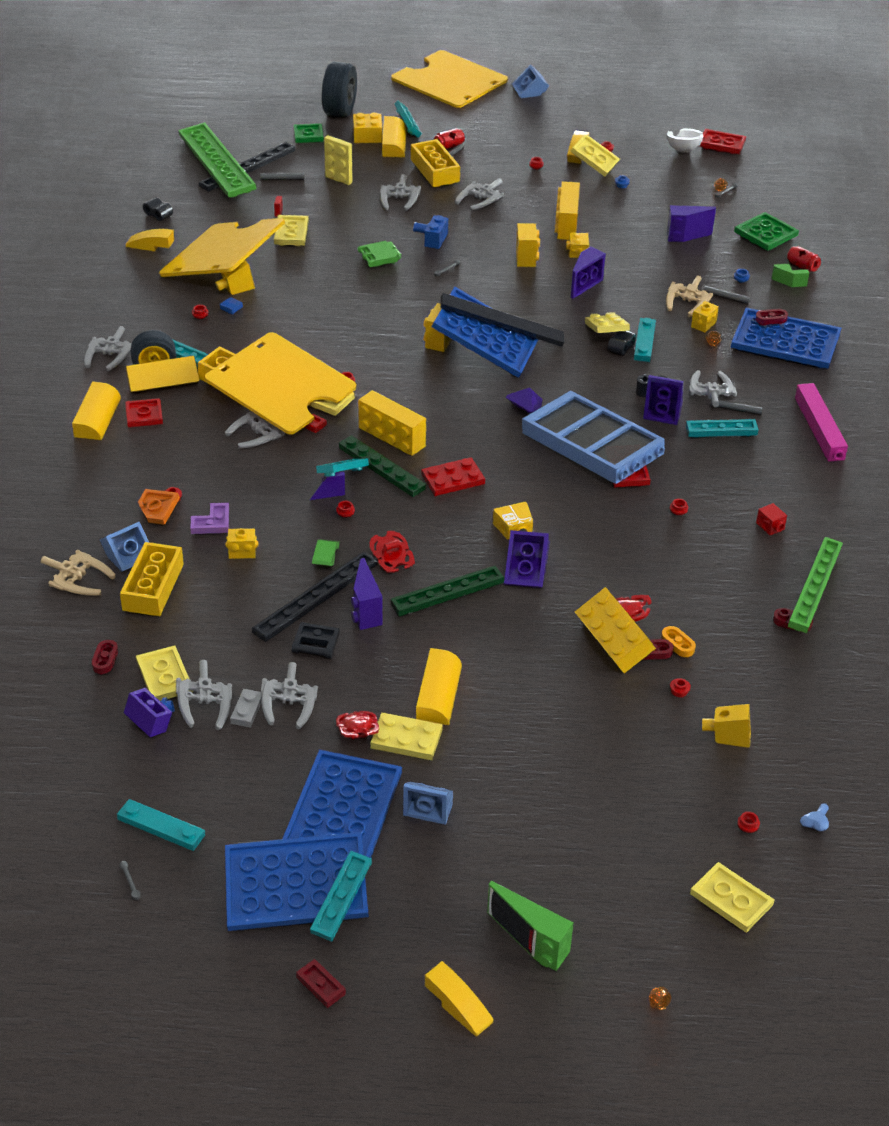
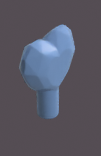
[800,803,829,832]

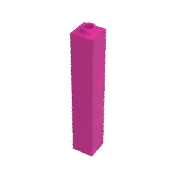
[795,383,848,461]

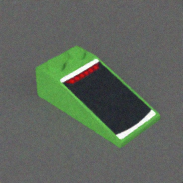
[487,881,573,971]

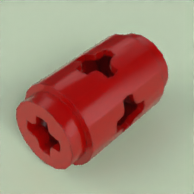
[434,128,465,149]
[787,246,821,272]

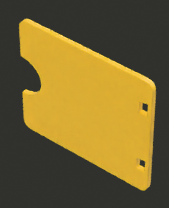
[391,50,508,108]
[159,218,285,277]
[205,332,356,434]

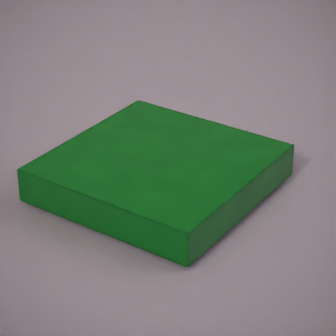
[294,123,324,143]

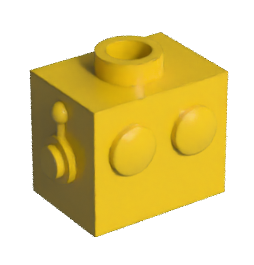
[566,233,589,258]
[691,301,719,333]
[226,528,258,559]

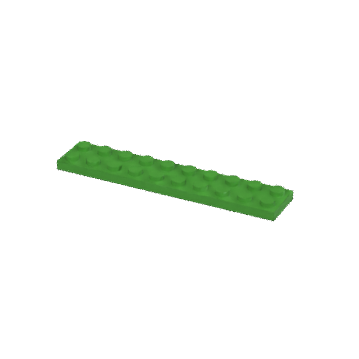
[179,123,256,198]

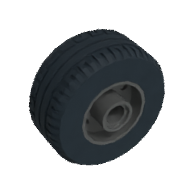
[322,62,357,117]

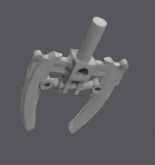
[380,174,421,211]
[455,178,504,211]
[84,326,132,371]
[689,370,737,407]
[225,411,285,449]
[175,660,232,730]
[261,662,318,729]

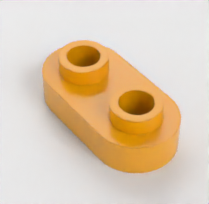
[661,626,696,657]

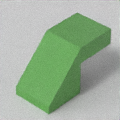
[771,264,809,287]
[312,539,340,566]

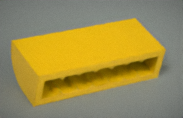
[382,116,407,157]
[126,356,199,393]
[72,382,121,440]
[416,648,462,725]

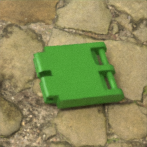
[357,241,401,267]

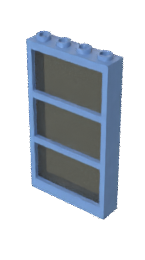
[522,391,665,484]

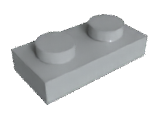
[230,689,262,728]

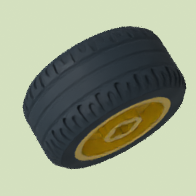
[130,330,176,365]

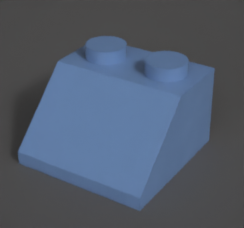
[512,65,549,98]
[100,522,149,572]
[403,782,453,825]

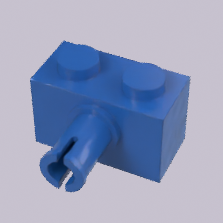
[413,215,448,249]

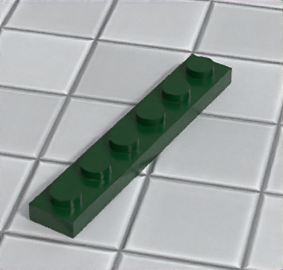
[339,435,426,497]
[391,566,504,616]

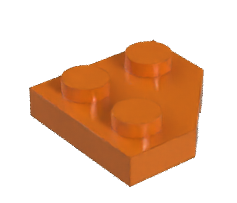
[138,489,180,525]

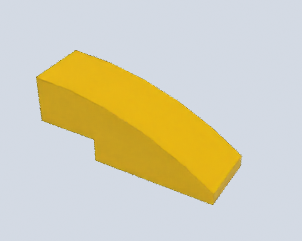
[567,131,589,164]
[126,229,174,251]
[425,961,494,1037]

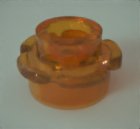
[714,178,728,191]
[706,331,722,346]
[649,986,671,1010]

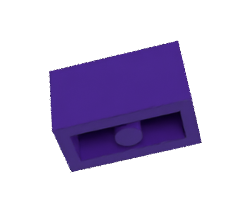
[124,688,172,737]

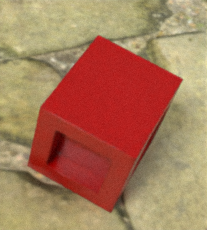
[756,503,787,535]

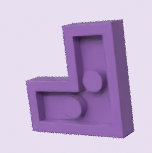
[191,503,229,534]

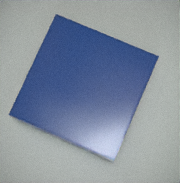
[220,297,243,314]

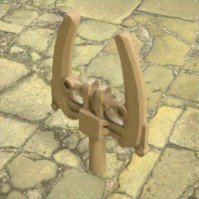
[666,276,713,317]
[41,550,116,596]

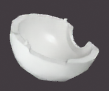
[667,129,703,152]

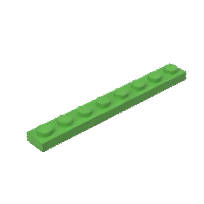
[788,537,843,633]

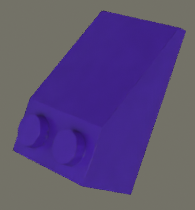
[667,205,716,242]
[571,246,606,299]
[643,375,684,425]
[504,530,550,588]
[351,558,383,630]

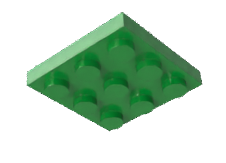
[734,212,799,251]

